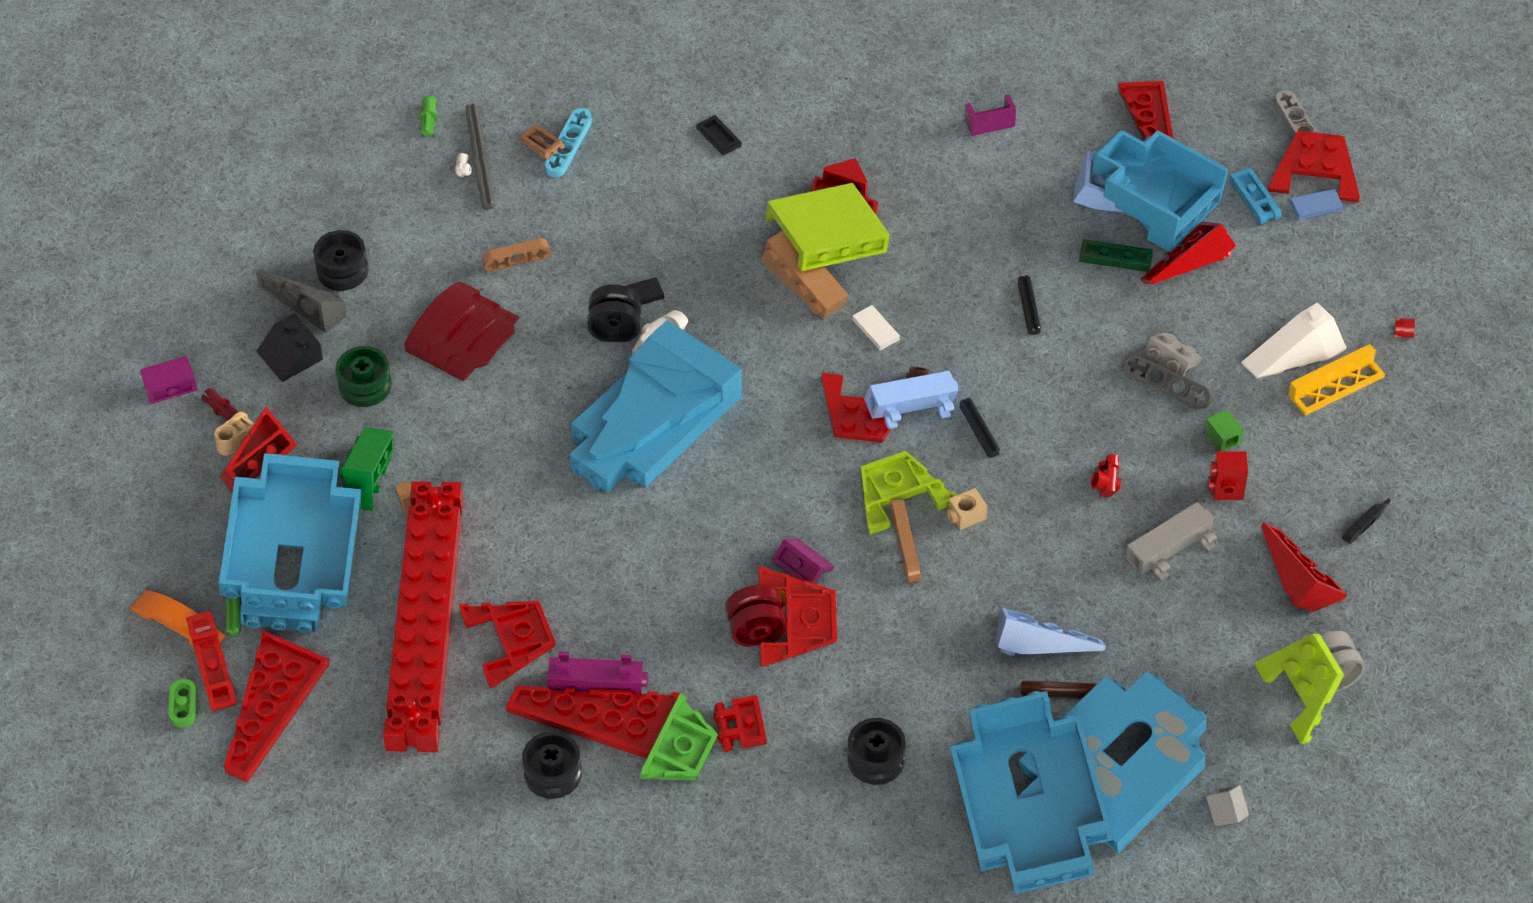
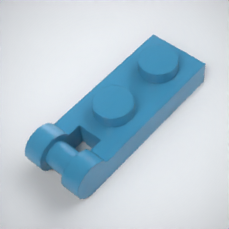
[1229,168,1282,226]

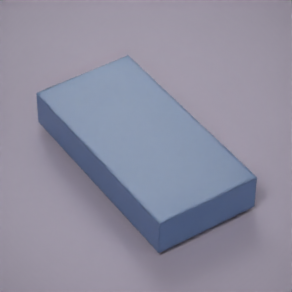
[1290,189,1343,220]

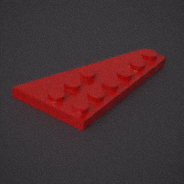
[224,630,330,783]
[506,686,681,759]

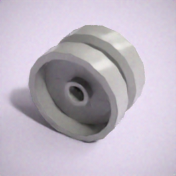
[1321,631,1366,692]

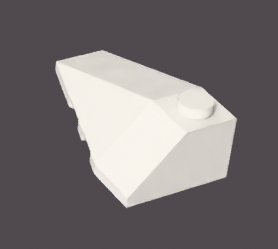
[1241,303,1346,379]

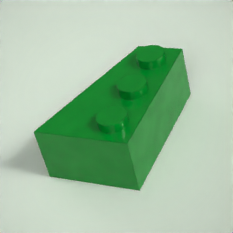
[340,427,394,511]

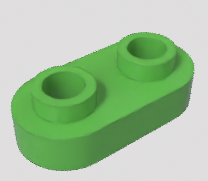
[168,679,197,728]

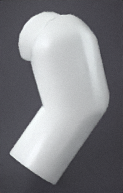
[455,153,471,177]

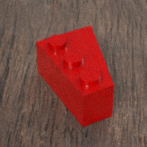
[219,407,297,493]

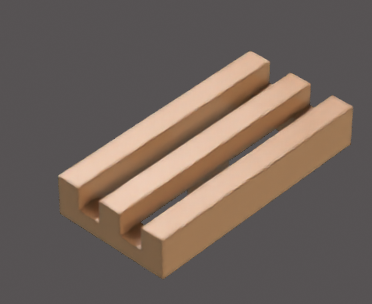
[519,124,565,160]

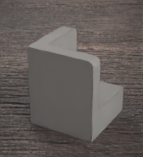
[1206,785,1249,826]

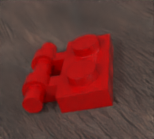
[713,695,767,752]

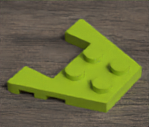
[861,451,957,535]
[1254,634,1344,744]

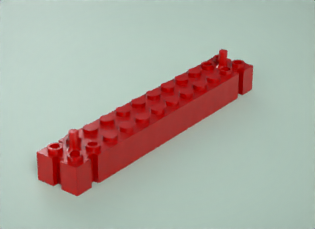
[383,481,464,752]

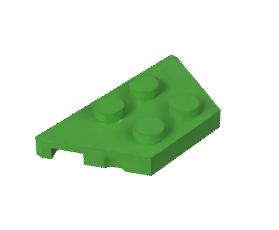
[638,693,718,781]

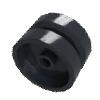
[313,230,369,291]
[587,284,641,342]
[847,718,906,785]
[522,731,582,799]

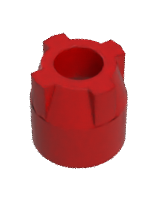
[1394,318,1415,338]

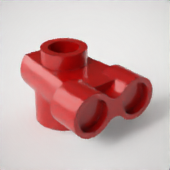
[1091,454,1121,497]

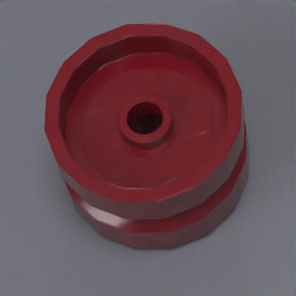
[725,585,787,647]

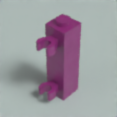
[547,651,648,694]

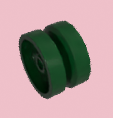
[335,346,392,407]

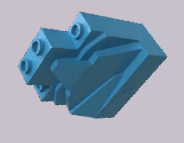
[1093,130,1228,253]

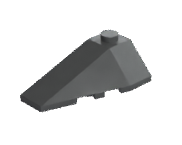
[256,270,346,333]

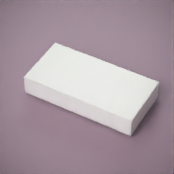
[852,305,900,350]

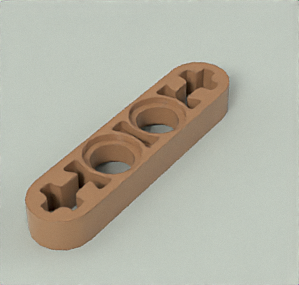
[890,499,921,583]

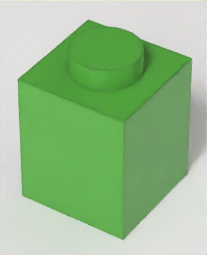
[1205,409,1243,451]

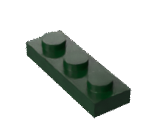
[1079,239,1153,272]

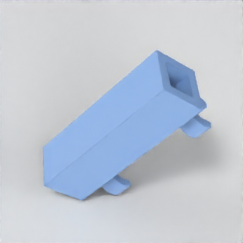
[864,371,958,429]

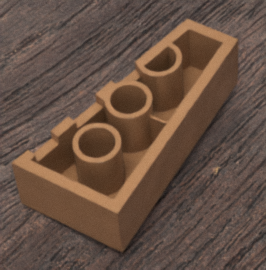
[761,230,849,319]

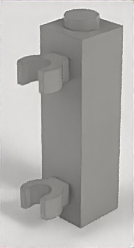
[1126,502,1217,581]

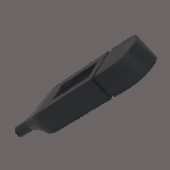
[1342,499,1391,545]

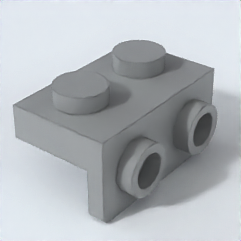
[1142,332,1203,382]

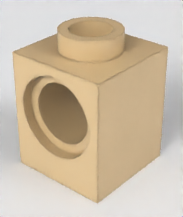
[946,488,987,530]

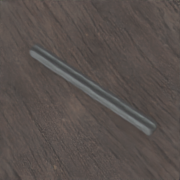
[465,103,495,210]

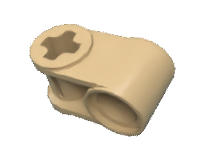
[214,411,253,456]

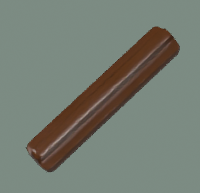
[1020,681,1097,698]

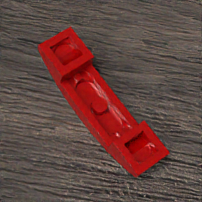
[186,611,237,712]

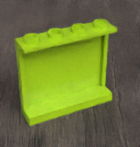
[766,183,890,271]

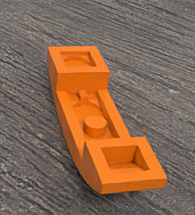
[130,590,225,645]

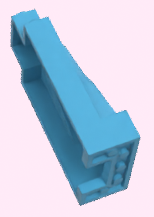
[569,320,742,493]

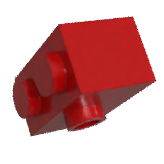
[1208,451,1248,500]

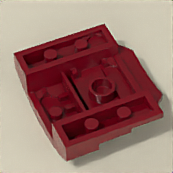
[404,281,519,381]

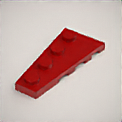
[1118,81,1174,140]

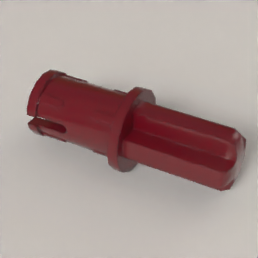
[201,388,241,421]

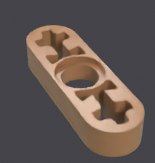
[482,238,551,272]

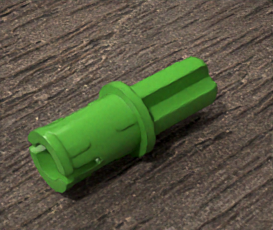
[419,96,437,137]

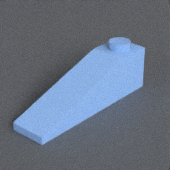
[1073,151,1123,212]
[995,608,1105,656]

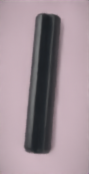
[1018,275,1041,335]
[960,398,1000,458]

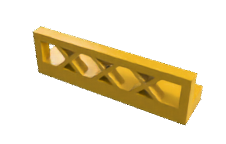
[1288,344,1385,415]

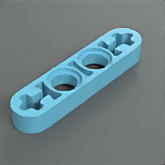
[545,108,592,178]

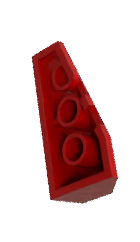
[1141,221,1237,284]
[1261,522,1347,612]

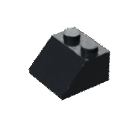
[257,313,323,382]

